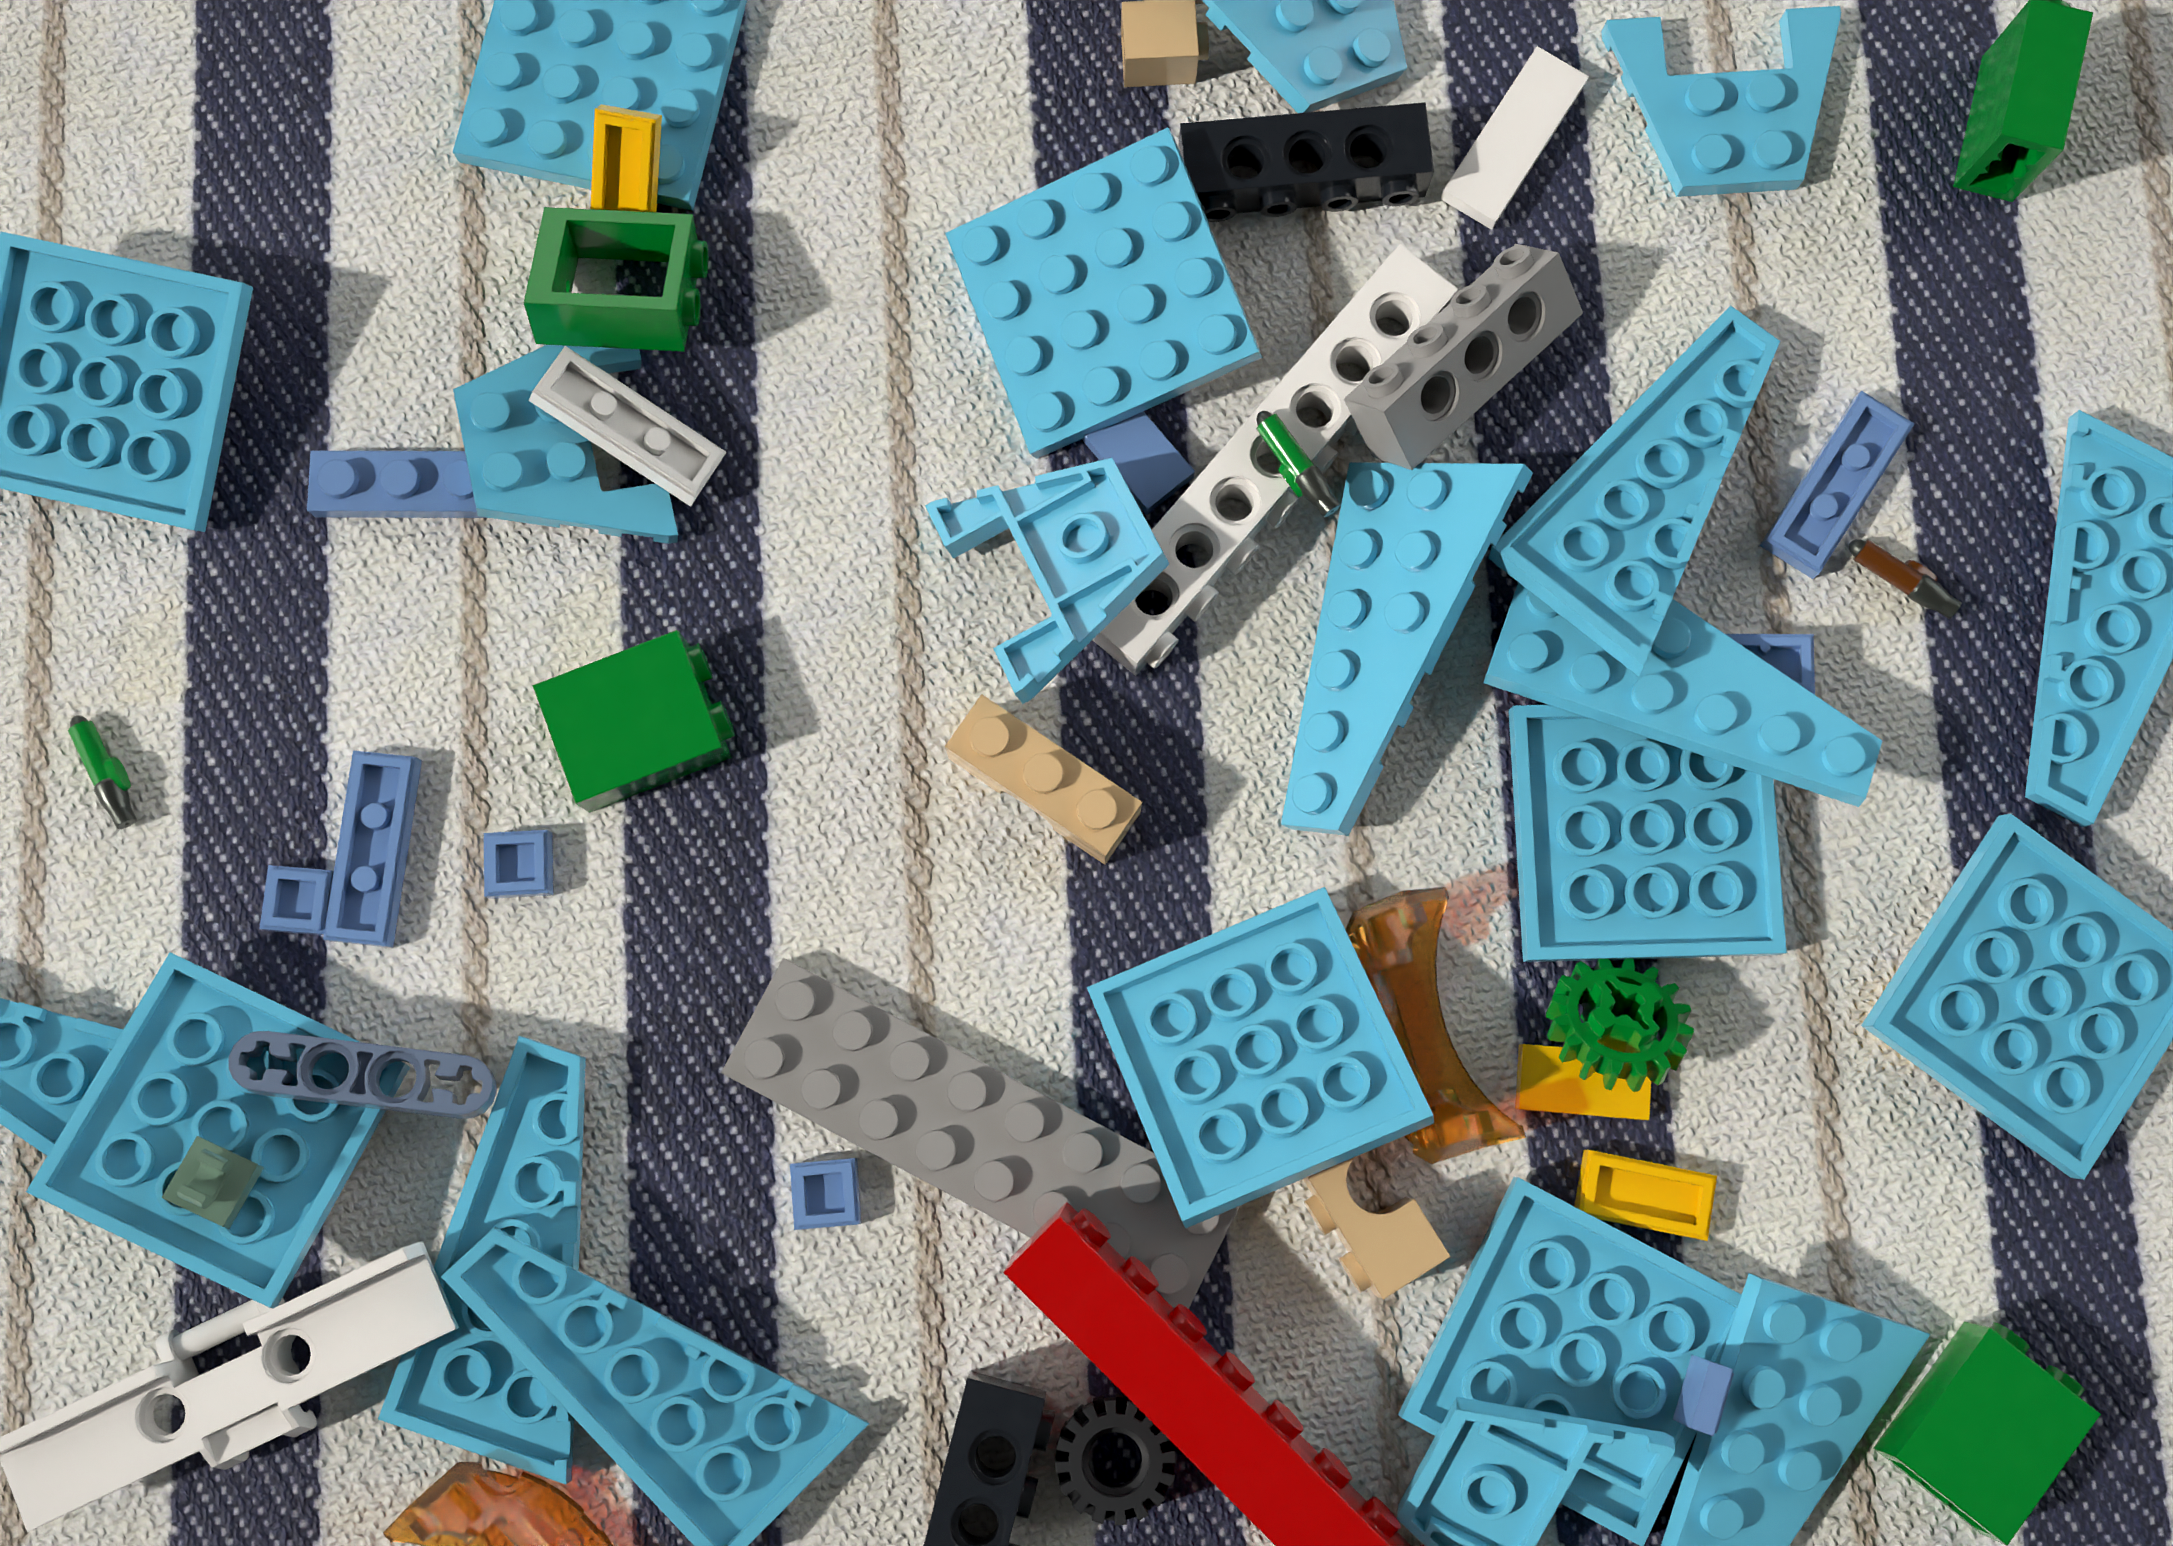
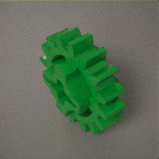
[1546,958,1694,1092]

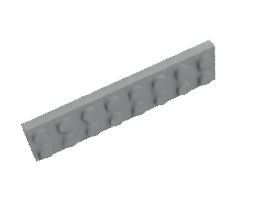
[721,958,1240,1309]

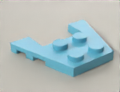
[1202,0,1407,113]
[1601,6,1841,197]
[453,345,678,544]
[925,458,1169,704]
[1397,1397,1675,1546]

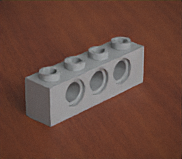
[1344,244,1583,470]

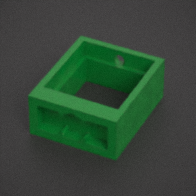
[523,207,709,352]

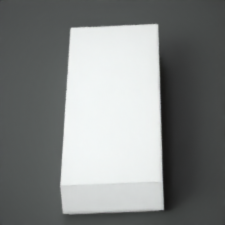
[1440,46,1589,230]
[528,346,726,507]

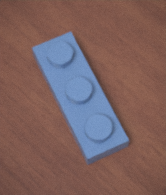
[307,451,487,518]

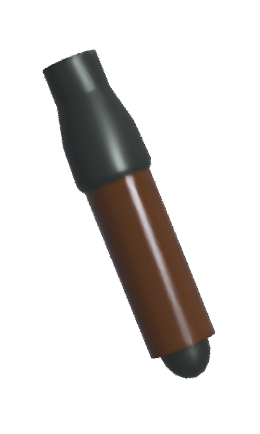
[1849,539,1962,619]

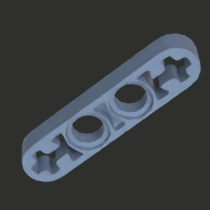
[229,1031,497,1119]

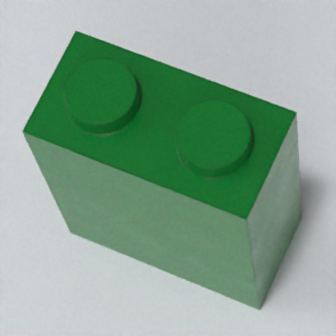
[1953,0,2093,202]
[532,630,735,813]
[1873,1322,2101,1546]

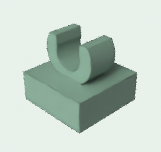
[162,1136,264,1229]

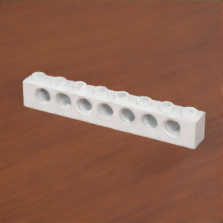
[1093,244,1458,676]

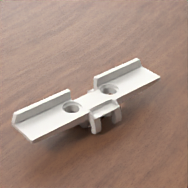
[0,1241,459,1532]

